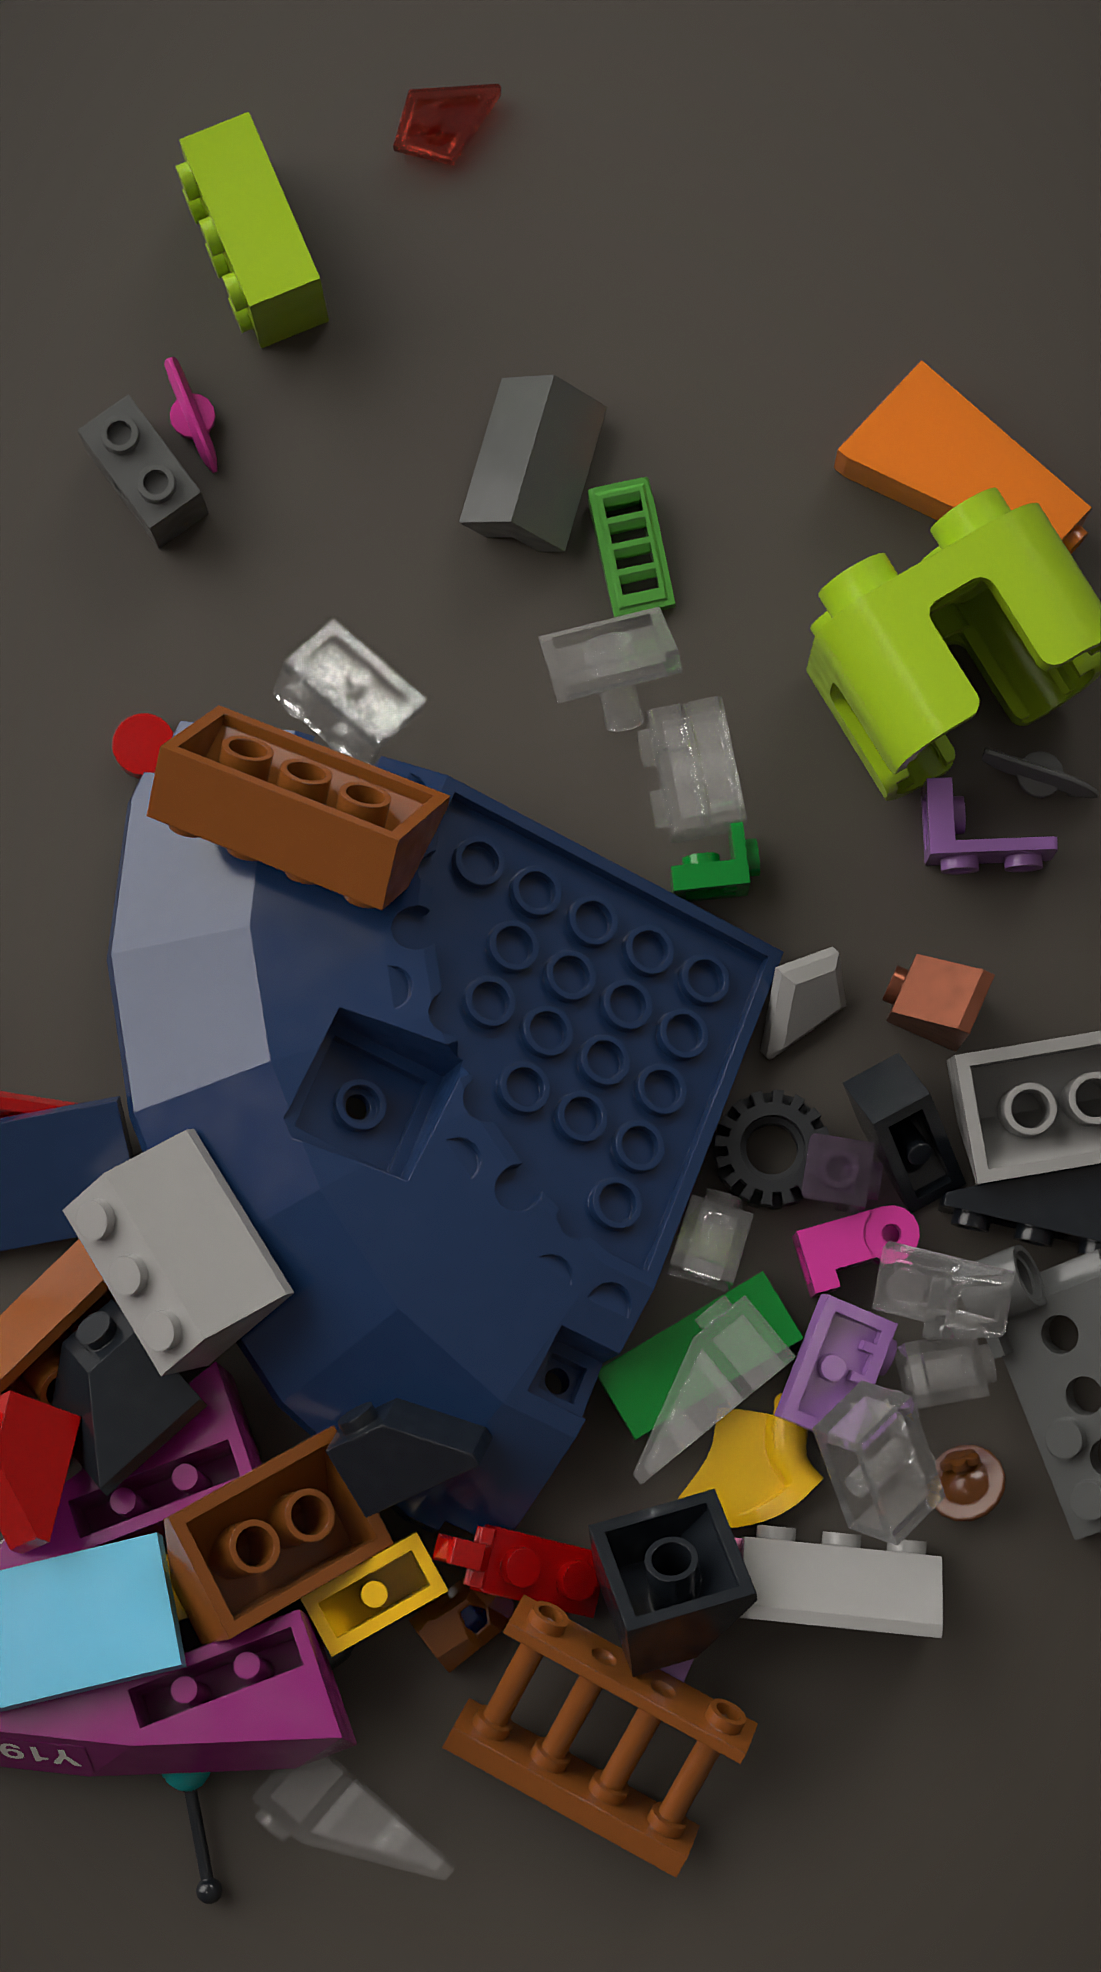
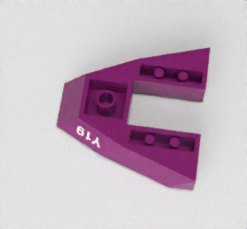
[0,1361,357,1777]

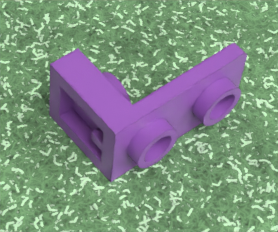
[921,777,1058,875]

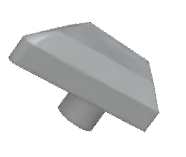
[760,946,846,1060]

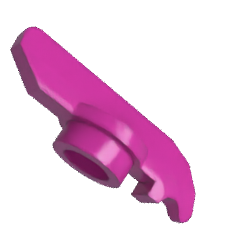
[164,357,218,473]

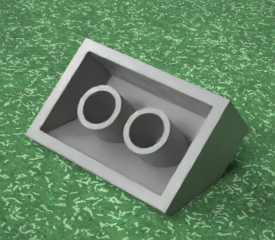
[946,1031,1101,1184]
[62,1129,294,1376]
[739,1525,943,1638]

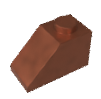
[882,954,995,1052]

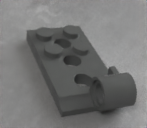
[956,1244,1101,1541]

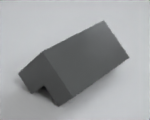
[459,375,607,552]

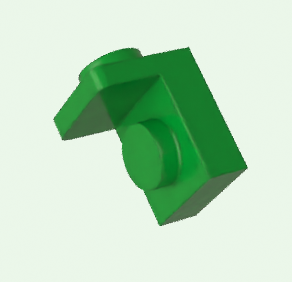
[670,822,760,902]

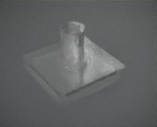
[538,606,683,732]

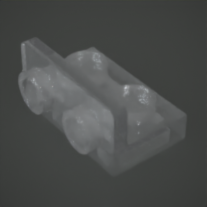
[273,619,427,765]

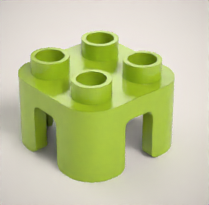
[806,488,1101,801]

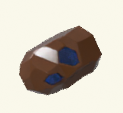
[409,1576,515,1673]

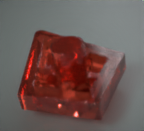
[393,84,502,166]

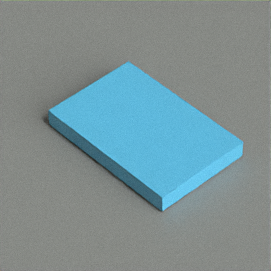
[0,1532,187,1712]

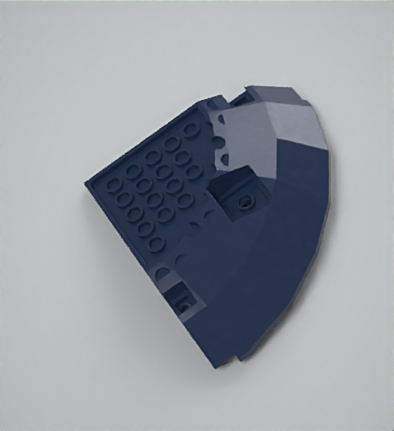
[107,721,784,1535]

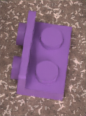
[774,1294,898,1446]

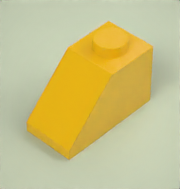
[300,1531,449,1657]

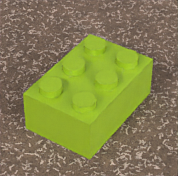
[175,112,329,348]

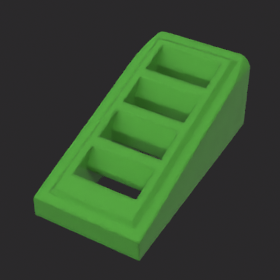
[588,477,676,620]

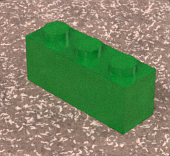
[597,1271,804,1445]

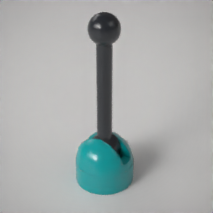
[161,1772,223,1904]

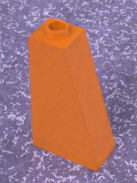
[834,360,1092,554]

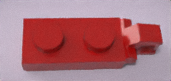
[432,1524,600,1618]

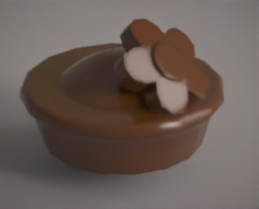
[926,1445,1006,1521]

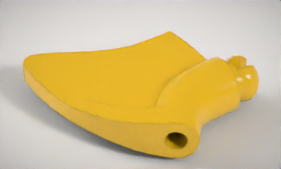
[678,1393,824,1528]

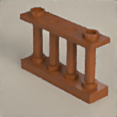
[442,1595,758,1878]

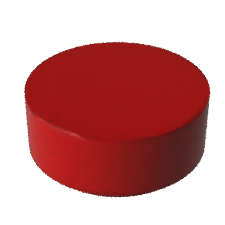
[112,713,174,779]

